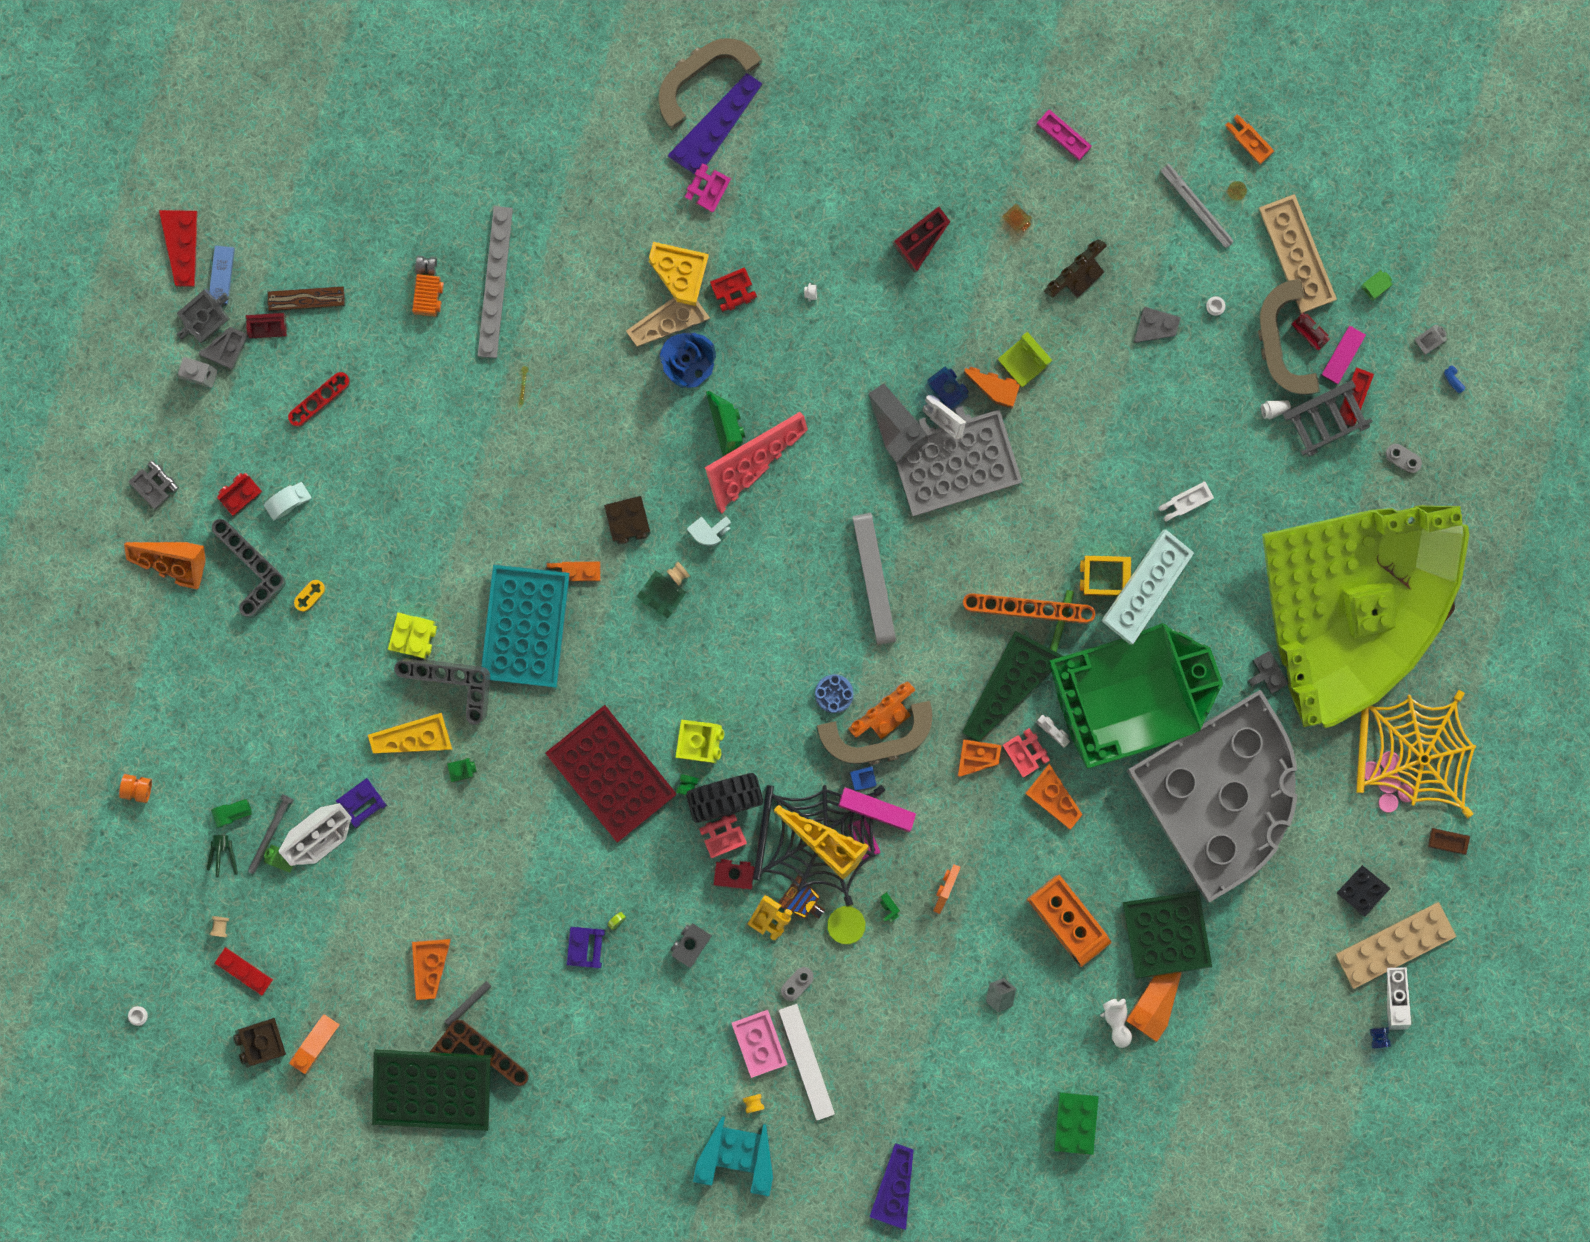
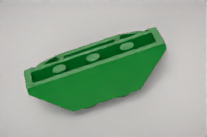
[706,391,746,457]

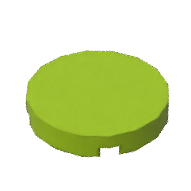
[827,906,866,944]

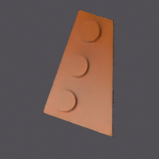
[1025,763,1083,830]
[412,939,451,1000]

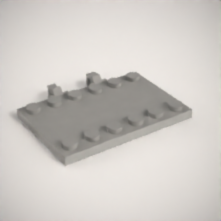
[896,406,1022,517]

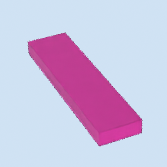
[838,787,916,832]

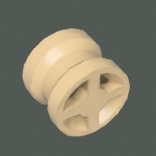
[666,562,690,586]

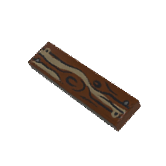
[267,286,345,311]

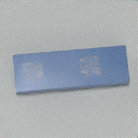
[209,246,235,305]

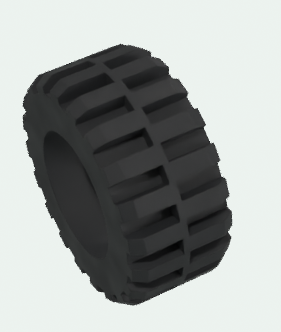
[686,773,763,823]

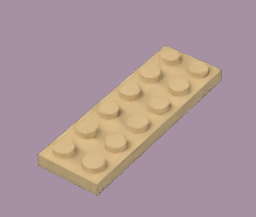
[1259,194,1337,314]
[1335,902,1457,989]

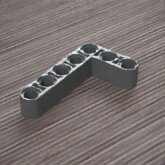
[212,519,286,618]
[394,658,490,725]

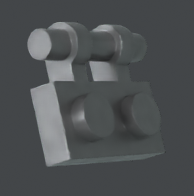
[128,460,179,510]

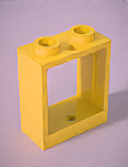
[1080,556,1131,596]

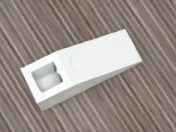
[1387,967,1411,1030]

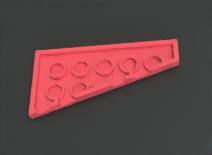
[705,412,808,514]

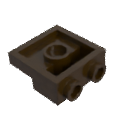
[604,496,651,544]
[233,1018,286,1068]

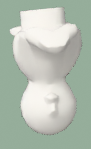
[1100,999,1132,1048]

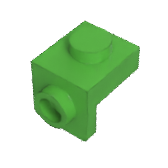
[264,844,293,873]

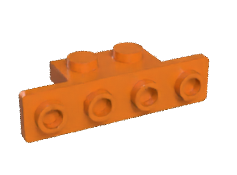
[848,681,915,739]

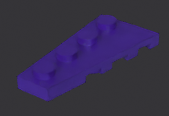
[869,1143,914,1230]

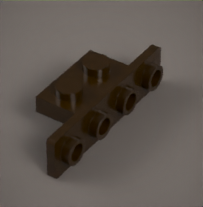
[1044,239,1107,298]

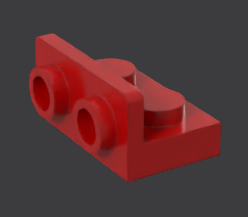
[217,473,262,516]

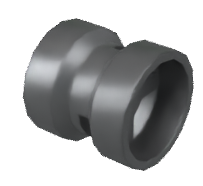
[415,255,437,276]

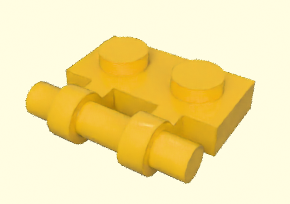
[747,895,792,940]

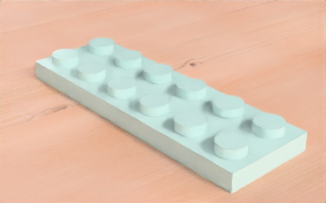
[1102,529,1194,644]

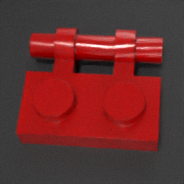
[710,267,757,312]

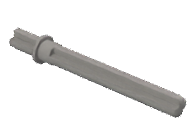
[1161,164,1234,248]

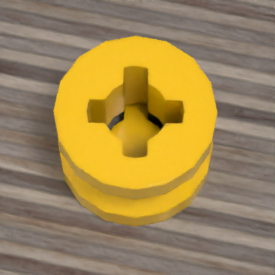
[742,1094,765,1113]

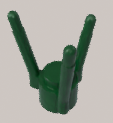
[206,835,238,878]

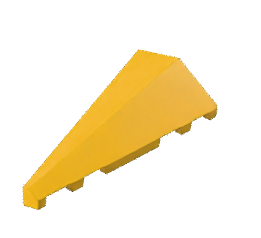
[774,805,869,880]

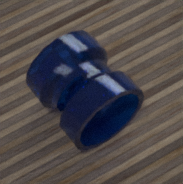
[1369,1027,1391,1049]

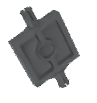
[177,289,230,343]

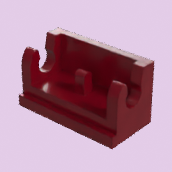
[246,313,287,339]

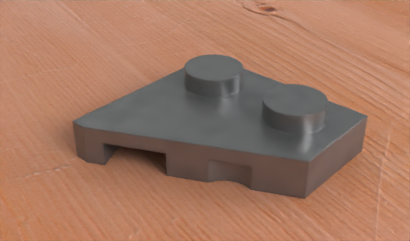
[1134,307,1181,343]
[199,327,248,370]

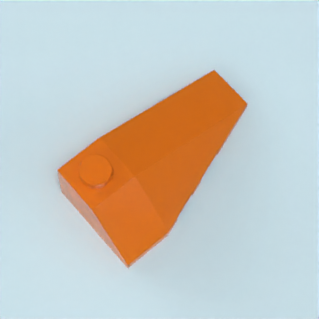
[124,542,206,590]
[1126,972,1182,1042]

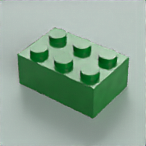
[1053,1092,1099,1155]

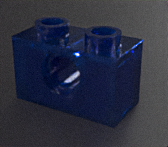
[927,366,969,411]

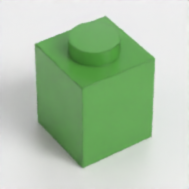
[1361,270,1393,301]

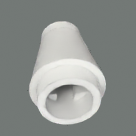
[1261,400,1291,420]

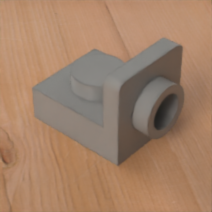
[1414,324,1447,355]

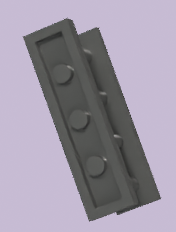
[1283,380,1373,457]

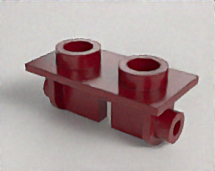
[1291,312,1330,351]

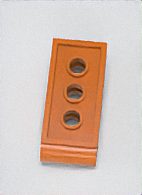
[1026,874,1112,967]

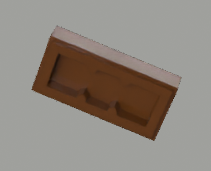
[1428,828,1470,855]

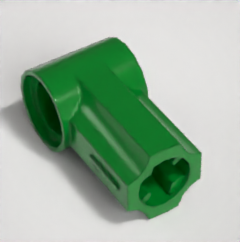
[211,799,253,828]

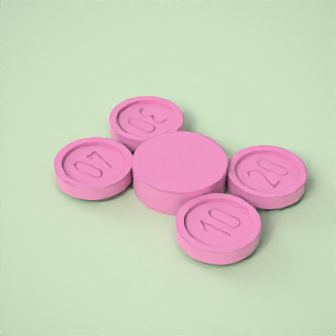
[1365,751,1415,813]

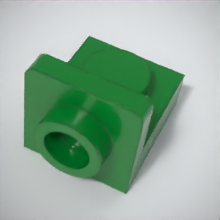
[447,758,477,782]
[880,892,900,923]

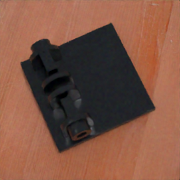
[1337,865,1391,917]

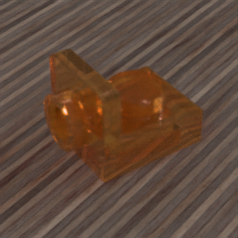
[1002,204,1032,233]

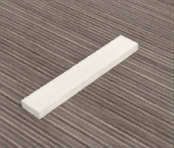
[779,1004,835,1120]

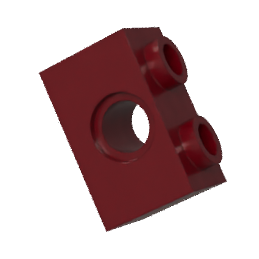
[713,859,754,890]

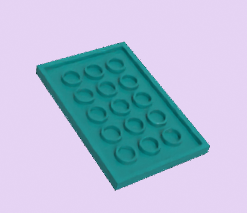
[480,564,570,688]

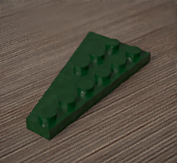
[962,631,1063,742]

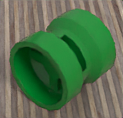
[676,774,699,795]

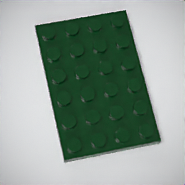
[372,1049,491,1131]

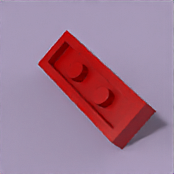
[1339,367,1374,427]
[215,947,273,996]

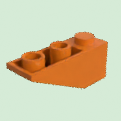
[964,367,1020,409]

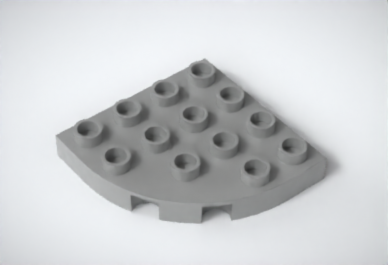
[1127,690,1298,903]

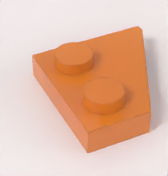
[958,739,1002,777]
[933,864,961,914]

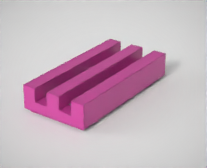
[847,818,881,860]

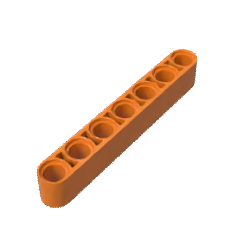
[963,593,1095,624]

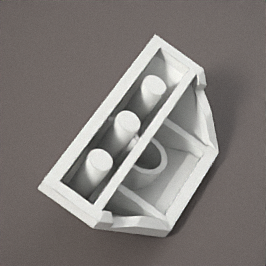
[279,803,352,866]

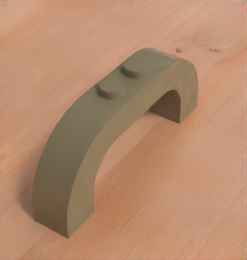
[659,38,762,131]
[1258,279,1320,395]
[817,701,932,766]

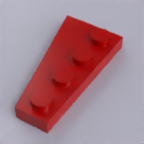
[159,210,198,287]

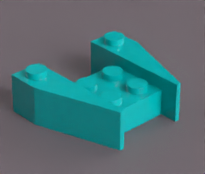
[693,1116,773,1197]

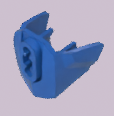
[660,332,716,388]

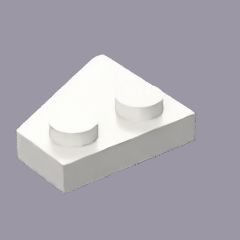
[1036,715,1070,748]

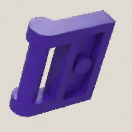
[336,778,387,828]
[567,927,605,968]

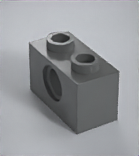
[671,923,712,968]

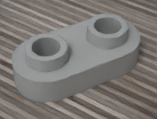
[1385,444,1422,473]
[781,967,814,1001]

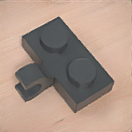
[1248,651,1288,694]

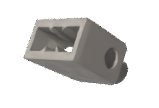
[177,357,218,388]

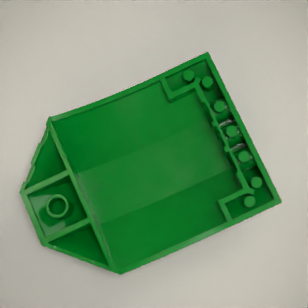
[1049,623,1223,769]

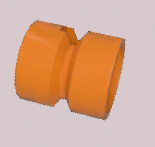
[119,774,152,803]

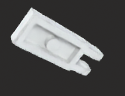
[923,395,966,439]
[1158,482,1214,522]

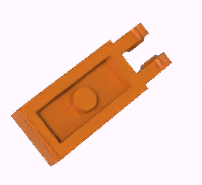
[1225,114,1274,165]
[547,561,601,581]

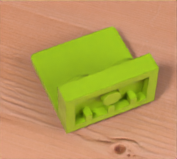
[998,332,1052,387]

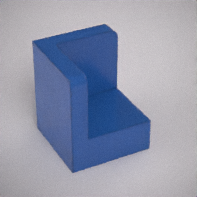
[850,767,877,791]

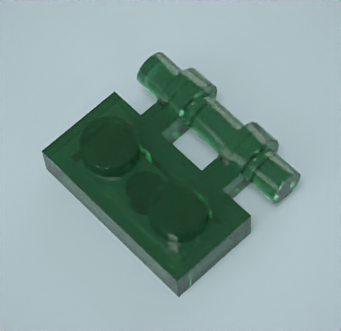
[637,570,687,619]

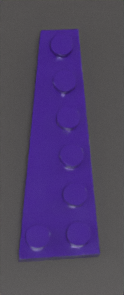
[668,73,763,174]

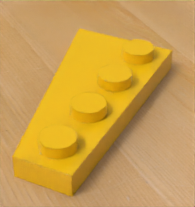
[368,713,453,754]

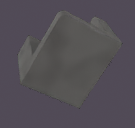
[986,978,1016,1013]

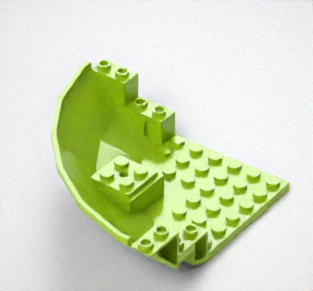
[1262,505,1469,728]

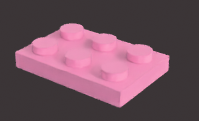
[732,1010,788,1078]

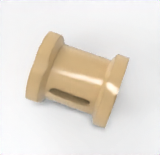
[210,916,229,937]

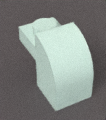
[264,482,312,521]
[687,517,731,546]

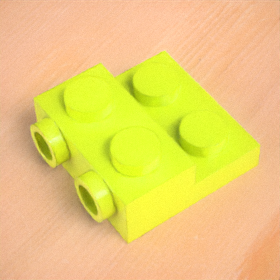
[388,612,437,659]
[675,720,724,764]

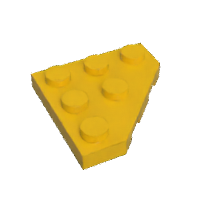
[649,242,709,306]

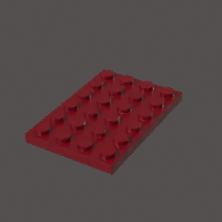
[545,705,677,843]

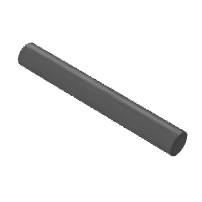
[445,981,491,1027]

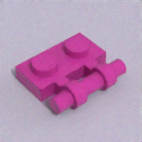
[685,163,731,213]

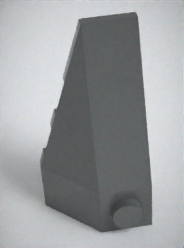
[868,383,928,464]

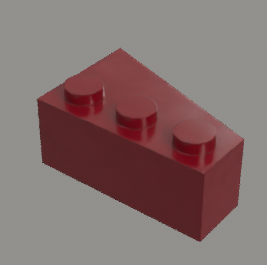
[891,207,951,273]

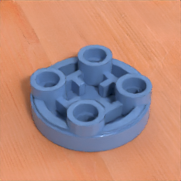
[815,674,853,713]

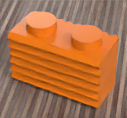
[412,274,444,317]

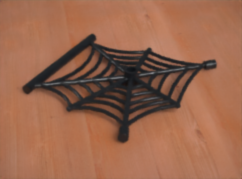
[753,785,886,907]

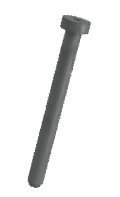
[248,794,294,874]

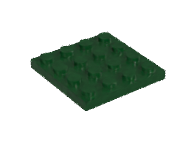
[1122,891,1212,979]

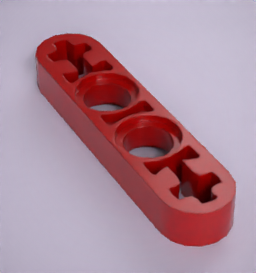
[288,372,350,427]

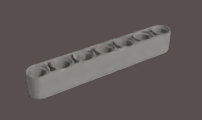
[852,513,896,645]

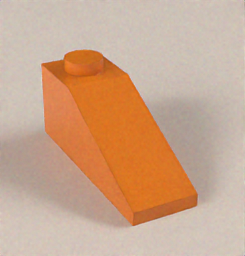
[289,1014,340,1074]

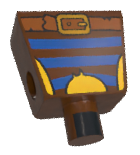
[778,875,825,919]

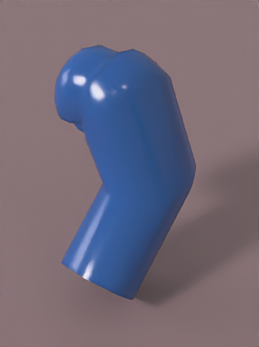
[1444,365,1466,394]

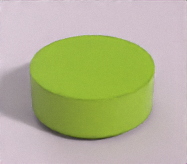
[607,912,626,930]

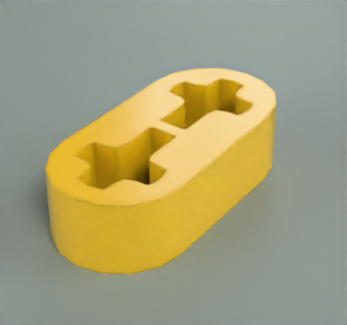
[294,580,325,612]

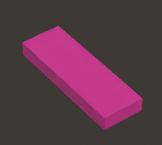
[1037,109,1092,161]
[1321,325,1366,385]

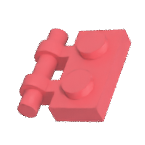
[1002,728,1050,778]
[699,814,747,859]

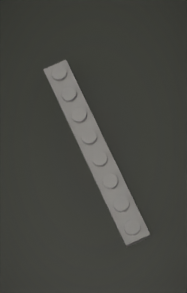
[478,206,513,359]

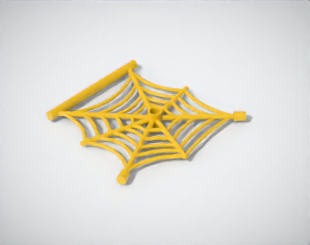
[1356,690,1476,819]

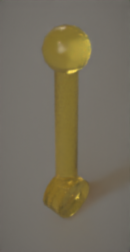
[519,366,529,405]

